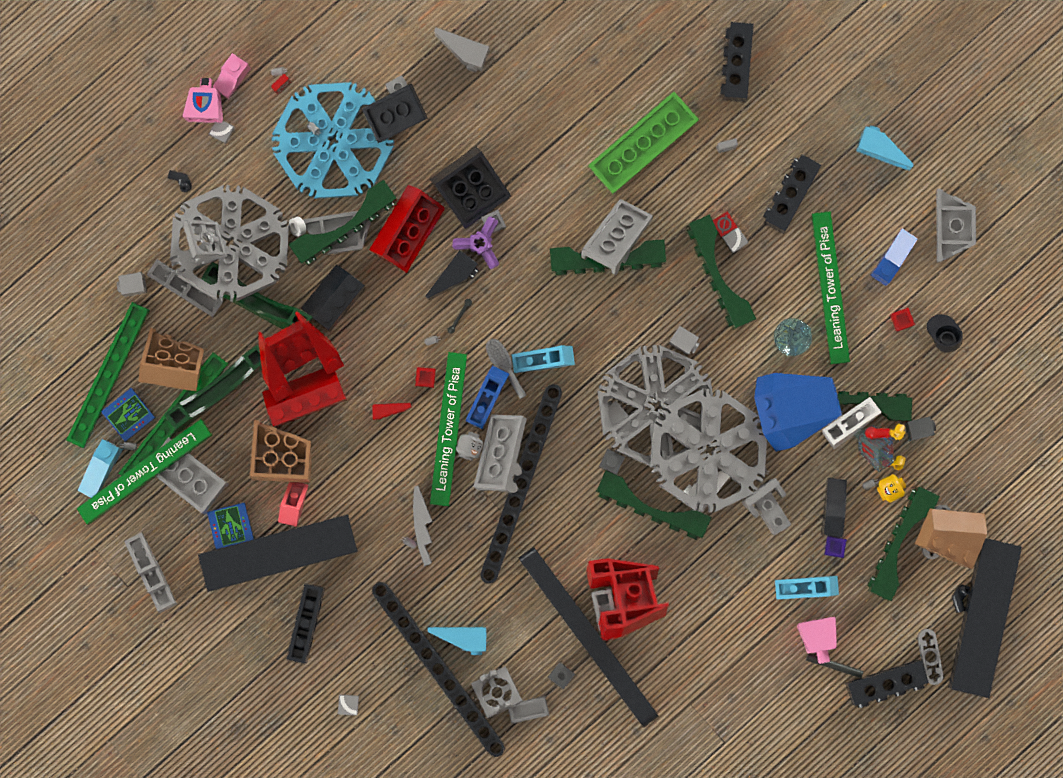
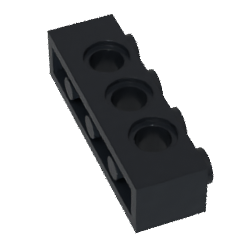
[720,22,754,102]
[763,154,822,234]
[286,583,325,664]
[845,660,929,708]

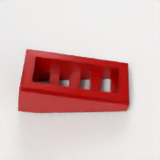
[372,403,412,420]

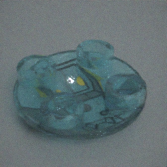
[774,318,812,356]

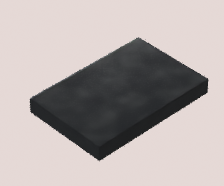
[362,84,428,143]

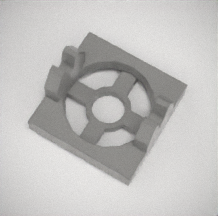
[183,220,227,265]
[741,478,787,518]
[471,666,523,719]

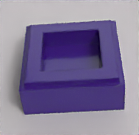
[824,536,847,558]

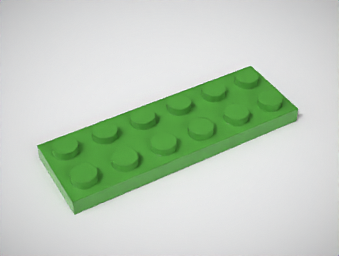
[588,92,699,194]

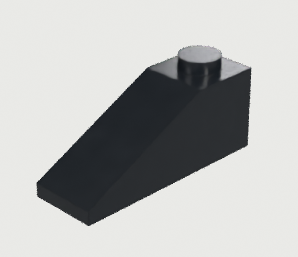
[425,250,479,300]
[821,478,847,537]

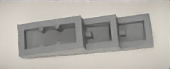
[146,259,223,317]
[413,486,433,566]
[125,532,177,613]

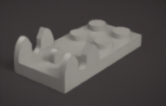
[581,199,653,275]
[474,414,527,493]
[156,437,229,515]

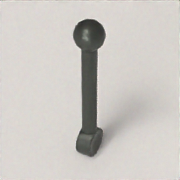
[448,299,472,334]

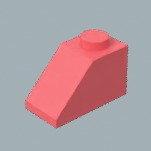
[278,482,308,527]

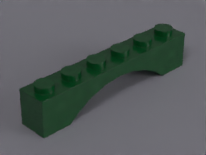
[289,179,398,266]
[686,214,756,330]
[550,239,666,276]
[202,262,313,330]
[164,344,262,433]
[837,391,912,422]
[596,470,712,540]
[867,486,940,601]

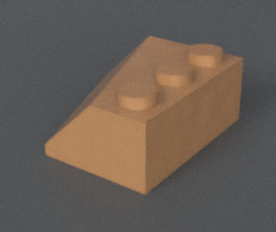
[138,327,204,391]
[250,420,312,483]
[915,509,987,569]

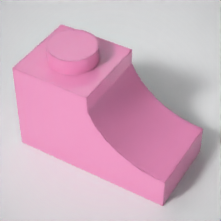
[213,53,251,99]

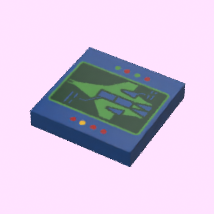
[101,388,156,442]
[207,502,254,549]

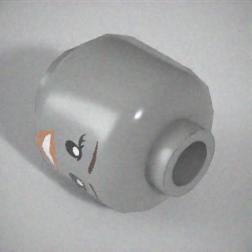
[456,431,483,461]

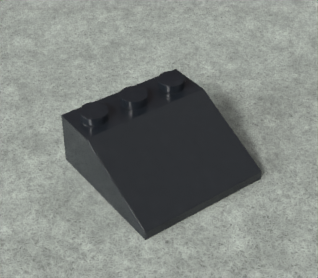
[430,146,511,229]

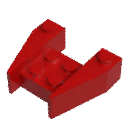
[258,311,344,403]
[586,558,669,640]

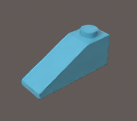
[856,126,913,171]
[512,345,575,373]
[78,439,123,498]
[775,576,839,599]
[428,627,486,655]

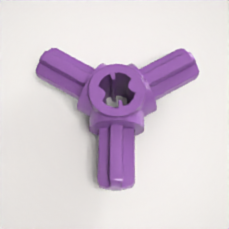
[453,216,499,269]

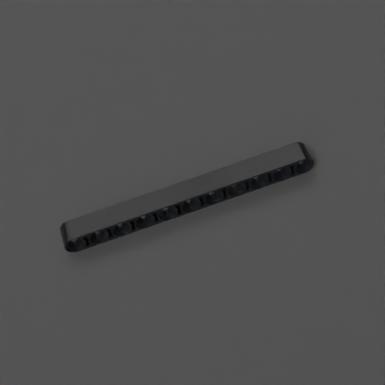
[480,384,562,584]
[518,546,659,728]
[372,582,505,757]

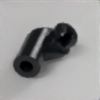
[168,170,192,193]
[952,585,971,613]

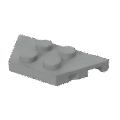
[936,189,976,263]
[303,211,371,255]

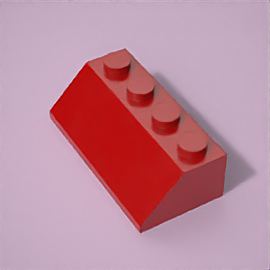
[369,185,445,273]
[262,369,347,428]

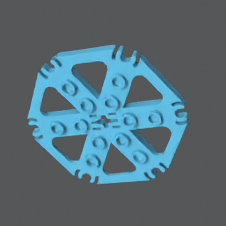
[272,82,394,199]

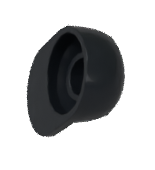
[926,314,963,353]

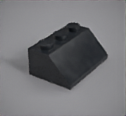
[300,264,366,332]

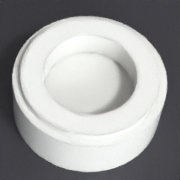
[289,217,306,237]

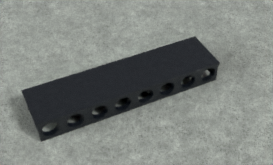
[198,514,358,592]
[948,538,1022,698]

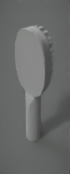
[486,339,527,399]

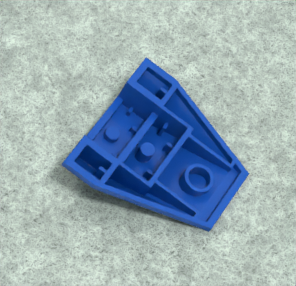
[754,373,842,452]

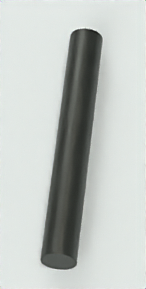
[806,654,864,678]

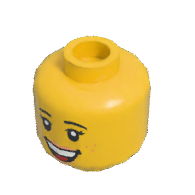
[876,474,907,503]

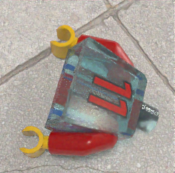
[854,424,906,472]

